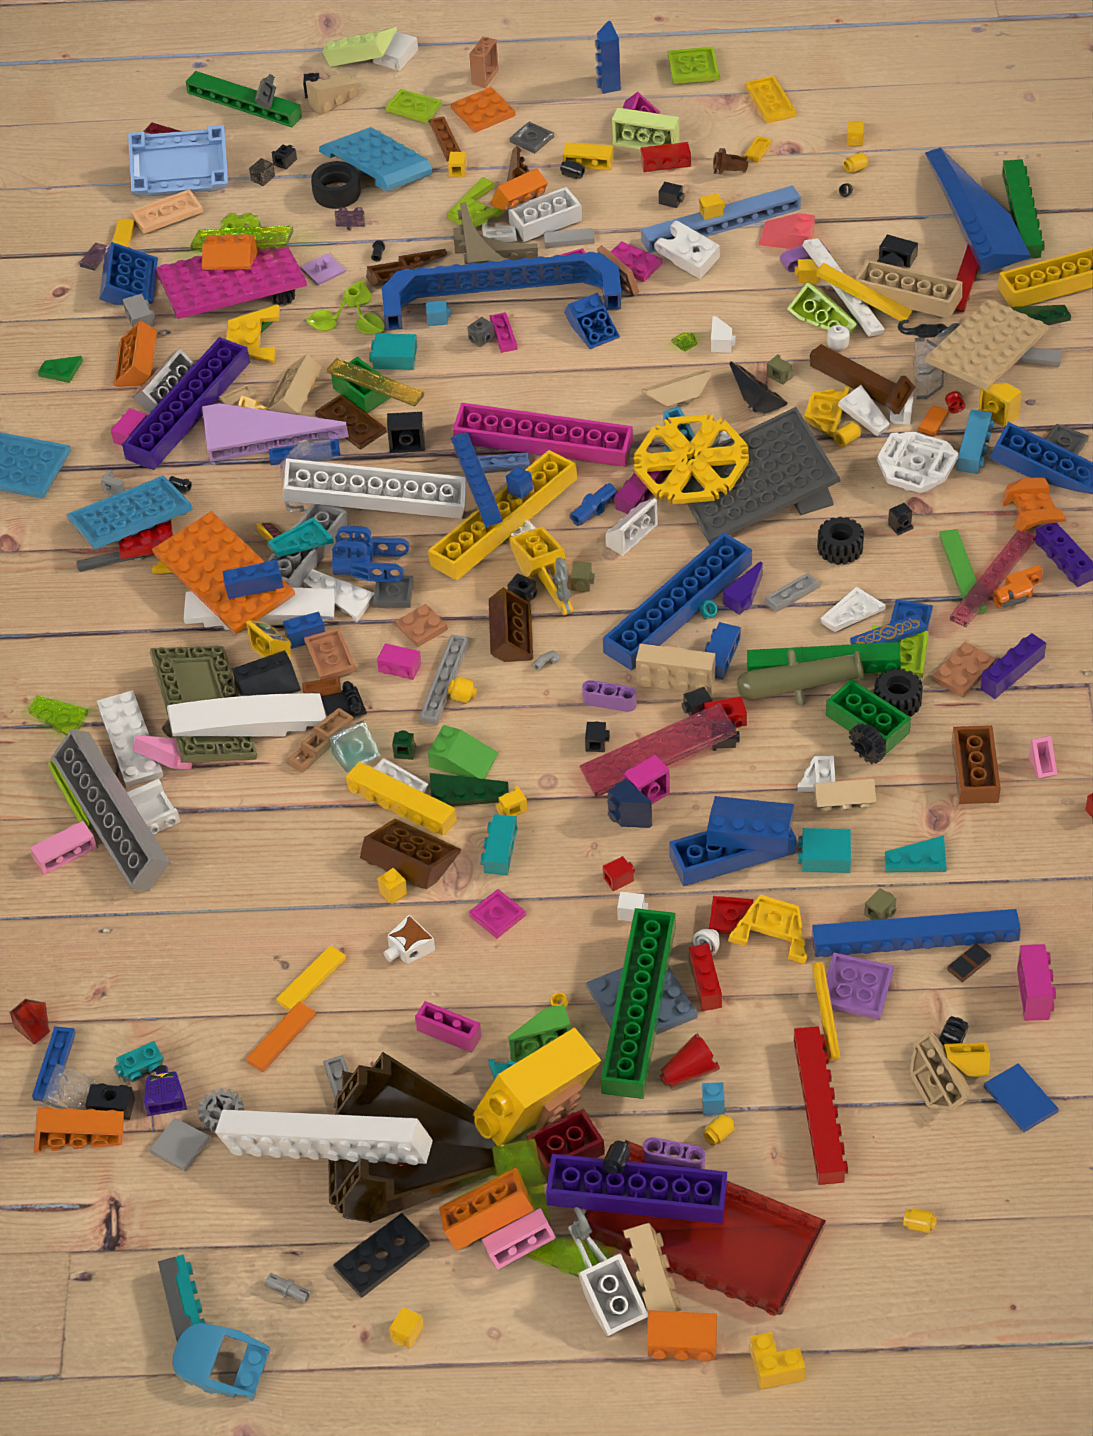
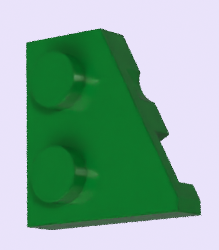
[38,356,83,383]

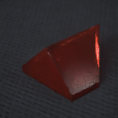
[9,999,50,1044]

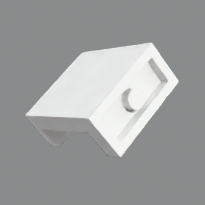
[127,779,180,835]

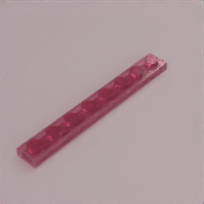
[950,530,1035,627]

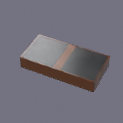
[947,943,991,983]

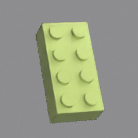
[612,108,679,149]

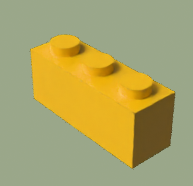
[563,142,614,170]

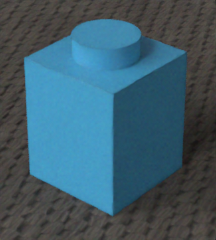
[426,301,451,326]
[702,1082,725,1115]

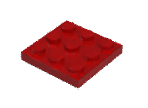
[119,520,173,559]

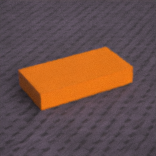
[918,405,949,437]

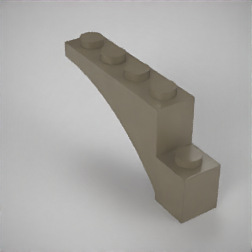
[457,202,508,264]
[453,228,538,261]

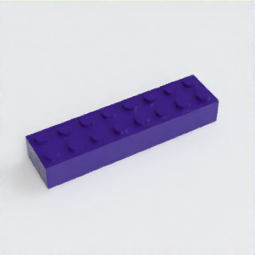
[546,1154,727,1224]

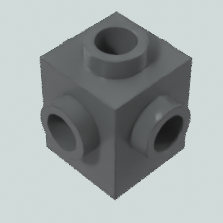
[467,317,495,347]

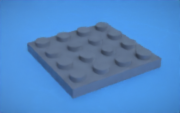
[586,967,697,1035]

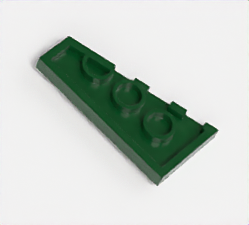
[1010,305,1071,326]
[430,773,509,806]

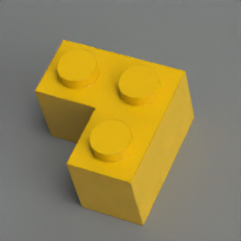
[749,1332,806,1390]

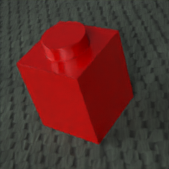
[602,856,635,892]

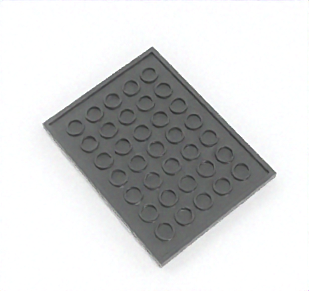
[668,407,840,545]

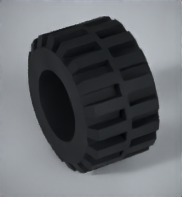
[817,516,864,565]
[874,668,923,717]

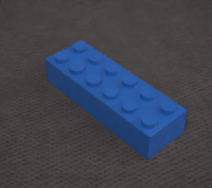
[669,828,796,886]

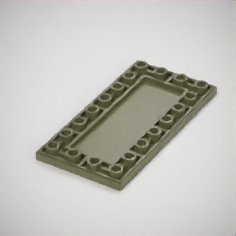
[150,646,257,763]

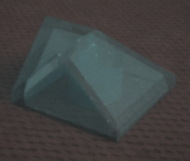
[330,721,380,772]

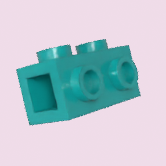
[114,1041,164,1083]

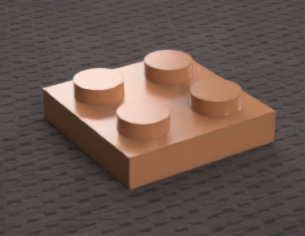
[396,604,448,647]

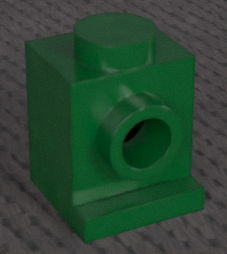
[392,730,416,760]

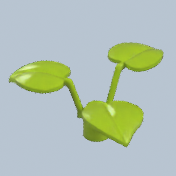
[306,280,384,334]

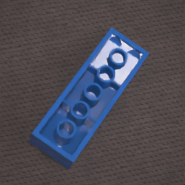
[990,422,1093,494]

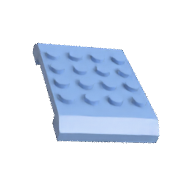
[128,125,229,196]

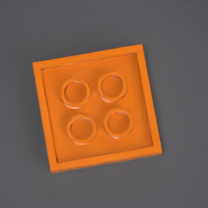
[451,87,516,133]

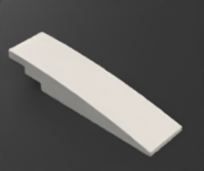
[184,588,335,630]
[167,693,326,737]

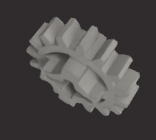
[198,1088,245,1131]

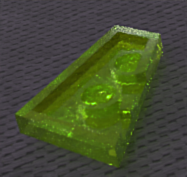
[28,695,89,735]

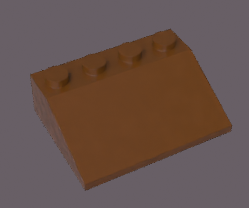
[360,819,461,889]

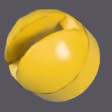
[550,992,568,1008]

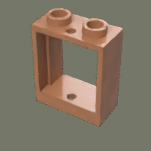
[469,36,499,88]

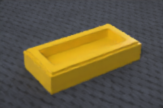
[744,136,772,163]

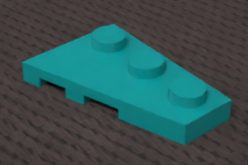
[267,517,334,557]
[884,835,947,872]

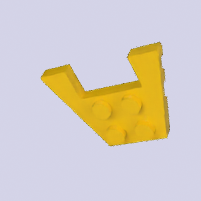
[226,305,280,364]
[728,895,807,964]

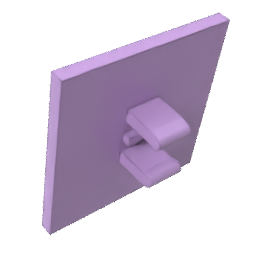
[300,253,346,285]

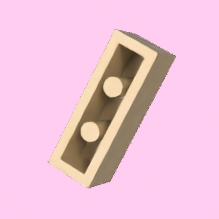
[813,779,876,811]

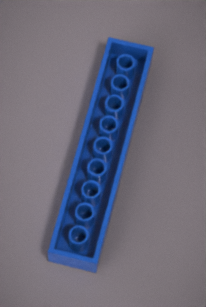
[603,533,752,671]

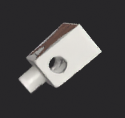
[383,915,435,964]

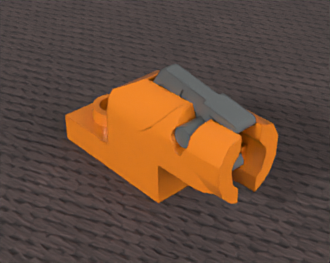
[992,565,1043,609]

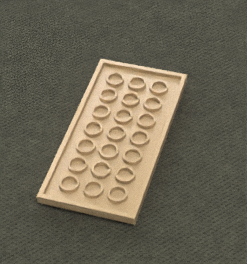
[925,299,1049,390]

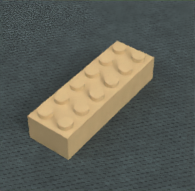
[855,260,962,319]

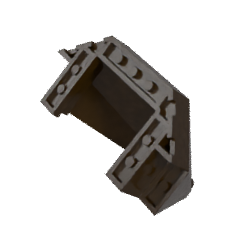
[328,1052,508,1223]

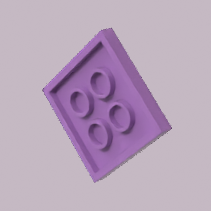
[827,953,894,1020]

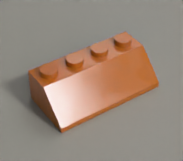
[113,320,157,387]
[439,1168,534,1251]

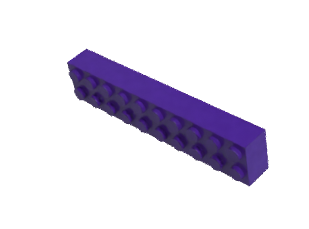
[122,337,250,470]

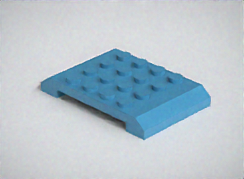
[319,127,432,191]

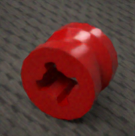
[945,391,965,414]

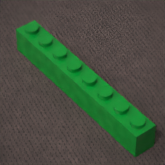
[185,71,302,128]
[1002,159,1045,258]
[747,642,901,674]

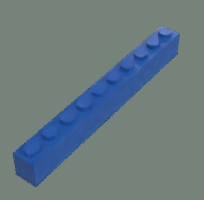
[812,909,1021,957]

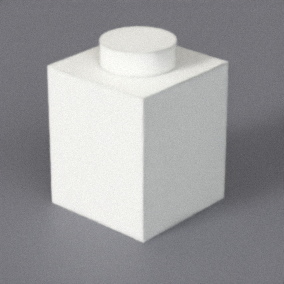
[617,892,648,921]

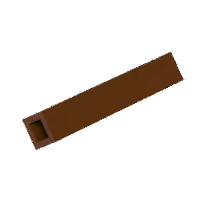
[809,344,896,407]

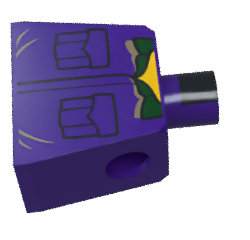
[144,1065,187,1116]

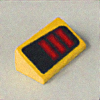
[256,522,283,541]

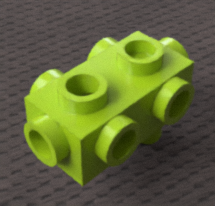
[220,213,261,236]

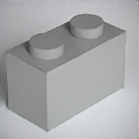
[122,294,155,327]

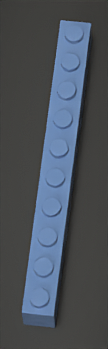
[641,185,801,253]

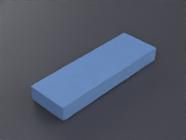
[477,452,530,473]

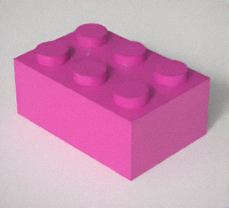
[1017,944,1056,1021]

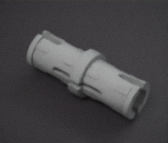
[265,1273,311,1304]

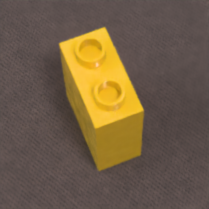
[473,1027,601,1148]

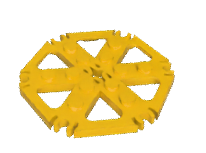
[634,414,749,504]

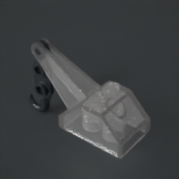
[897,319,960,400]

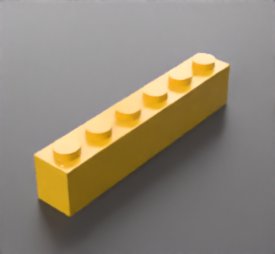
[346,761,457,836]

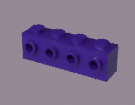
[1035,522,1093,587]
[980,633,1046,699]

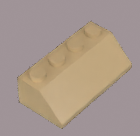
[266,354,322,415]

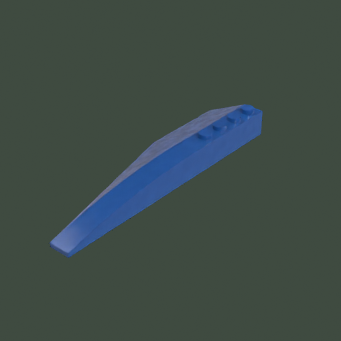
[925,147,1031,274]

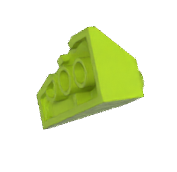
[787,282,858,334]

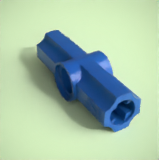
[570,483,617,526]

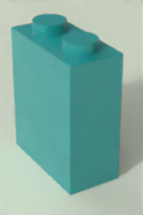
[369,333,417,370]
[798,828,851,873]

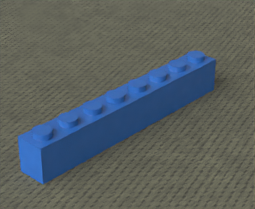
[451,432,503,527]

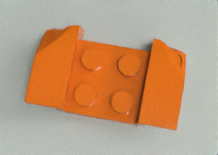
[1003,478,1066,531]

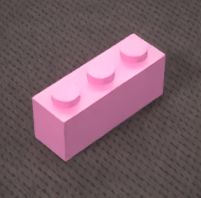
[30,821,97,875]
[482,1208,556,1270]

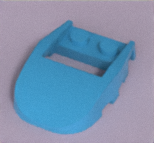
[172,1323,271,1401]

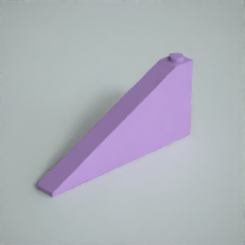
[202,403,349,462]

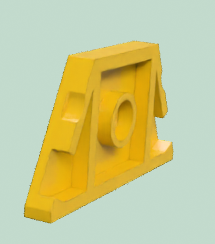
[804,386,850,437]

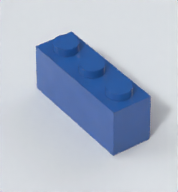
[223,560,284,599]
[705,622,741,680]

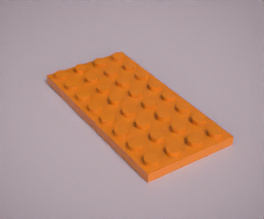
[152,511,296,635]

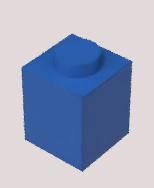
[505,466,533,499]

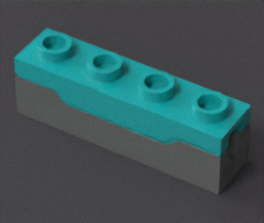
[158,1254,205,1342]

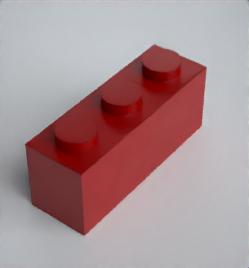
[640,142,691,172]
[689,944,722,1011]

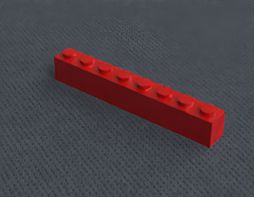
[793,1026,848,1185]

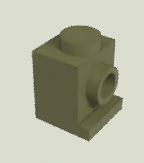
[767,354,794,385]

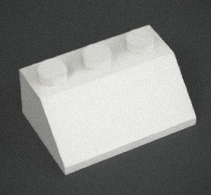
[605,498,658,556]

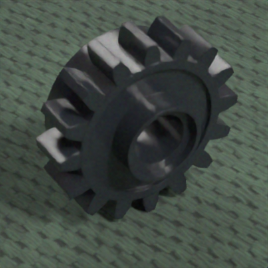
[849,723,886,764]

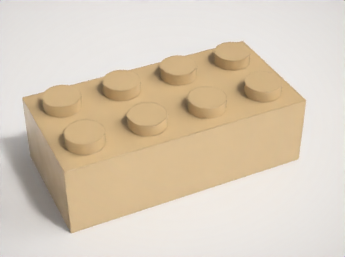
[636,644,715,695]

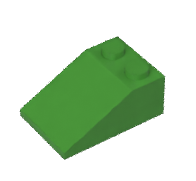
[428,725,498,779]
[508,1004,571,1062]

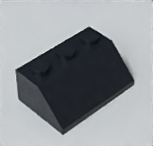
[232,650,301,696]

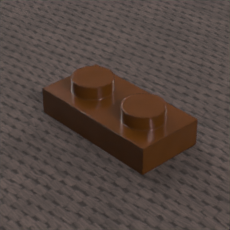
[885,376,915,414]

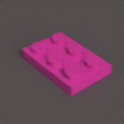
[611,241,663,282]

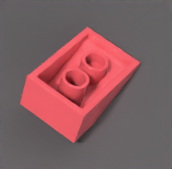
[759,213,815,249]

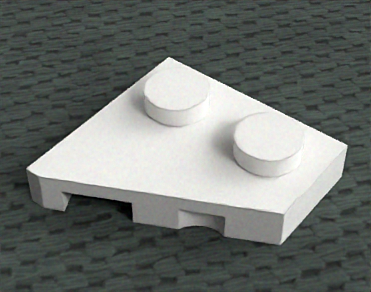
[482,222,517,242]
[798,756,836,792]

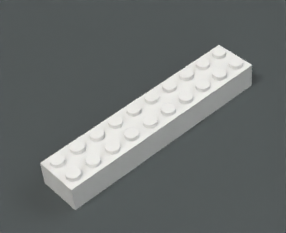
[282,459,466,519]
[215,1110,433,1165]

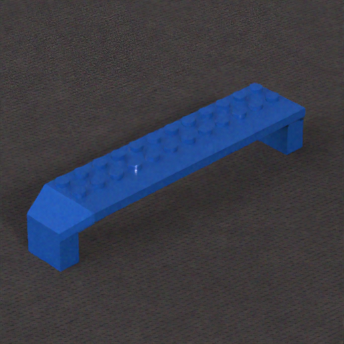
[382,252,622,330]

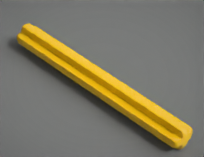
[812,962,841,1061]

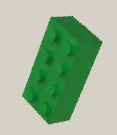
[826,679,911,755]

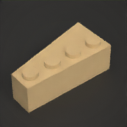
[623,1223,682,1312]

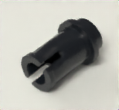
[371,240,385,262]
[169,476,192,493]

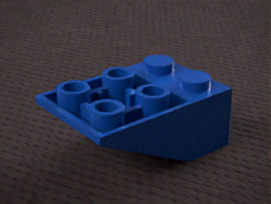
[564,293,620,349]

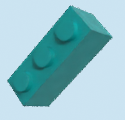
[480,814,518,875]

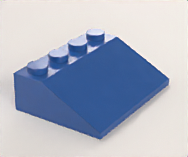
[99,242,158,305]
[707,796,794,854]

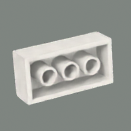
[508,187,582,242]

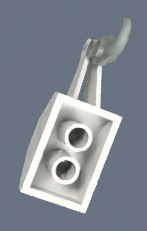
[568,1207,648,1336]

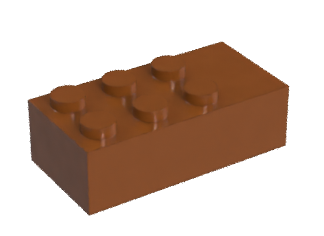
[952,725,1001,804]

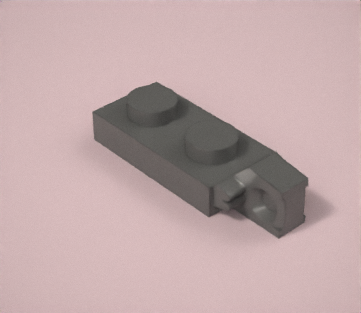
[255,74,276,110]

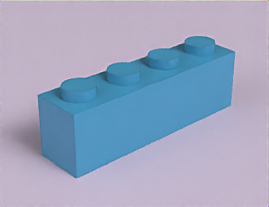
[957,409,994,474]

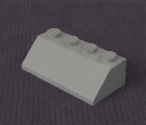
[132,349,194,412]

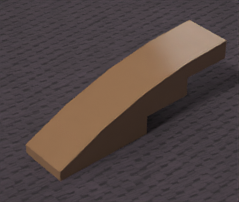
[287,708,353,773]

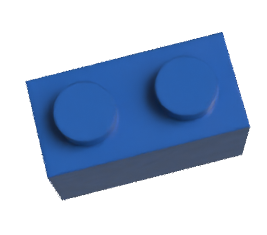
[283,611,325,649]

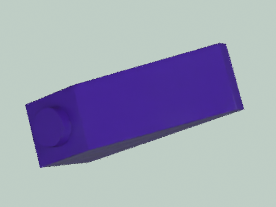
[723,561,763,615]

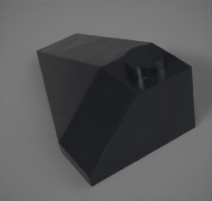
[729,361,788,414]

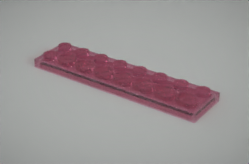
[579,703,737,798]

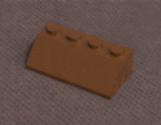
[489,587,533,662]

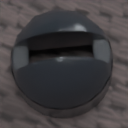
[839,183,853,197]

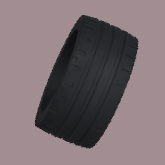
[311,161,361,209]

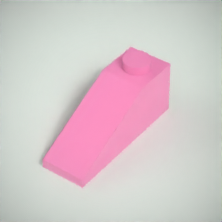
[133,735,193,770]

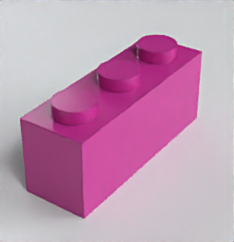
[415,1001,482,1053]

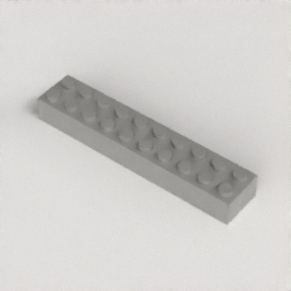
[51,729,170,892]

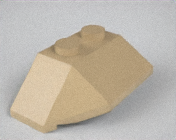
[641,369,711,408]
[910,1031,970,1111]

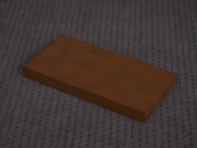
[315,394,387,450]

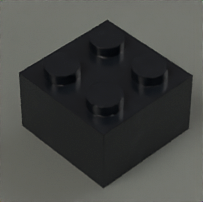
[387,411,425,453]

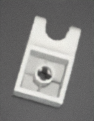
[654,221,720,280]

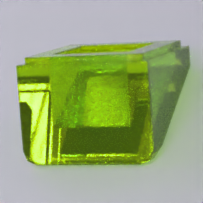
[671,332,697,351]

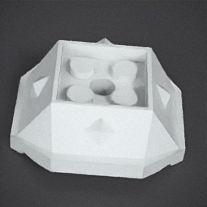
[877,432,958,494]

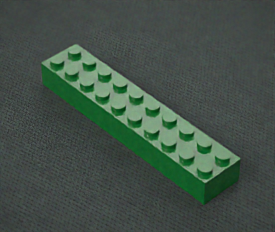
[601,908,676,1099]

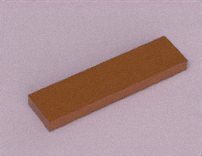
[429,116,461,162]

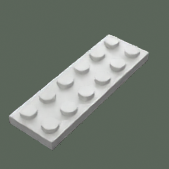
[97,690,163,788]

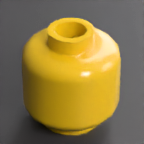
[447,676,477,703]

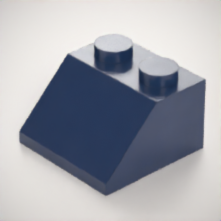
[607,778,652,828]

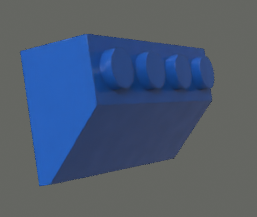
[595,21,621,94]

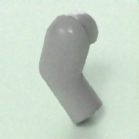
[532,650,560,671]

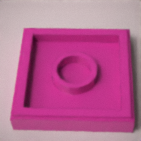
[469,889,526,939]

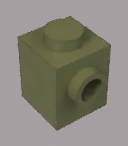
[571,562,595,591]
[864,888,897,920]

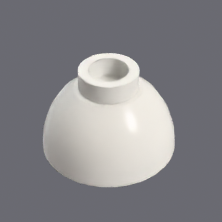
[693,929,720,956]

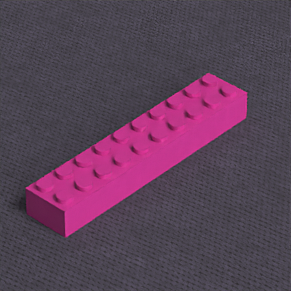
[453,403,633,467]

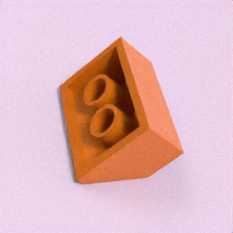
[490,168,548,210]
[202,234,258,270]
[647,1310,717,1361]

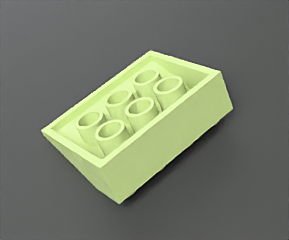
[322,27,397,67]

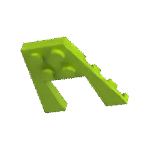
[447,177,523,227]

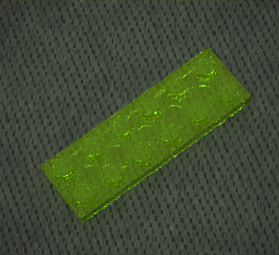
[190,225,294,252]

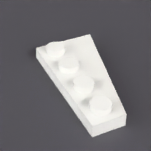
[303,569,374,622]

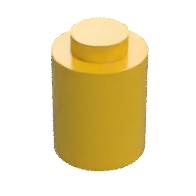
[833,422,861,447]

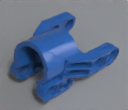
[332,526,410,582]

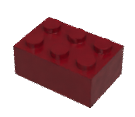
[526,1108,605,1182]

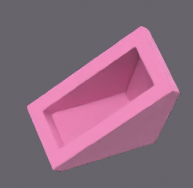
[1029,736,1058,778]

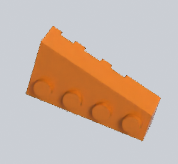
[34,1107,124,1153]

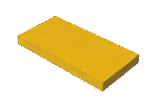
[745,75,797,124]

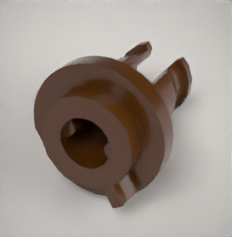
[713,148,748,175]

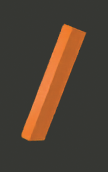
[246,1002,316,1072]

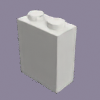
[373,32,418,71]

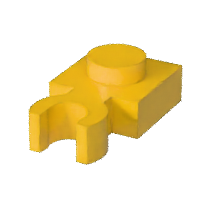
[238,395,268,410]

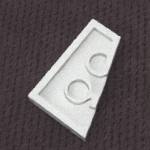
[838,385,890,437]

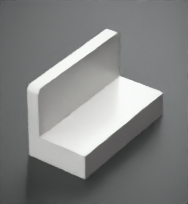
[889,391,914,425]

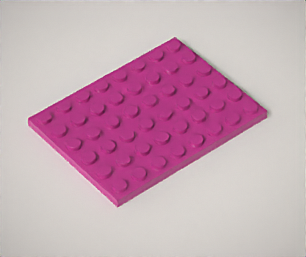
[156,236,307,319]

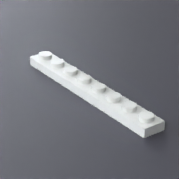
[802,238,885,337]

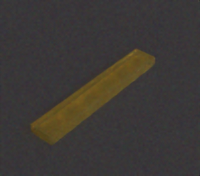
[327,358,424,407]

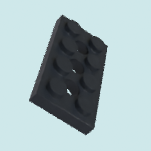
[333,1213,430,1298]

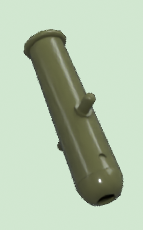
[737,649,864,706]

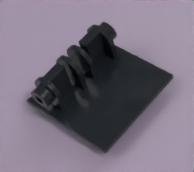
[321,681,367,718]

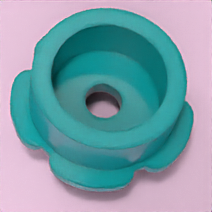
[699,600,717,619]

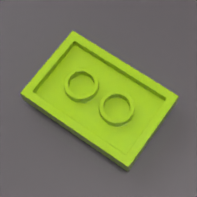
[386,89,442,123]

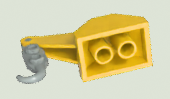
[509,526,573,616]

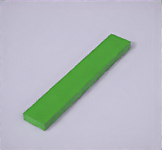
[939,529,987,615]

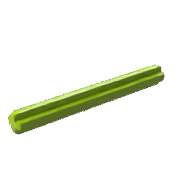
[48,761,93,829]

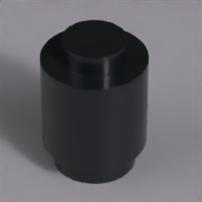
[560,159,585,179]
[603,1140,630,1174]

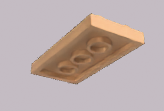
[130,189,203,234]

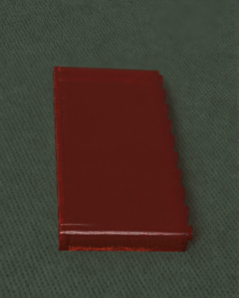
[584,1140,826,1316]

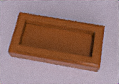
[302,676,342,696]

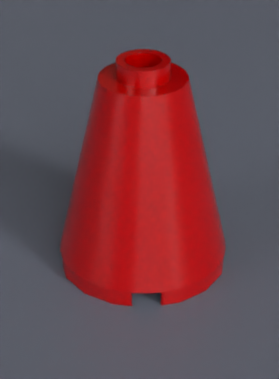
[659,1033,720,1087]

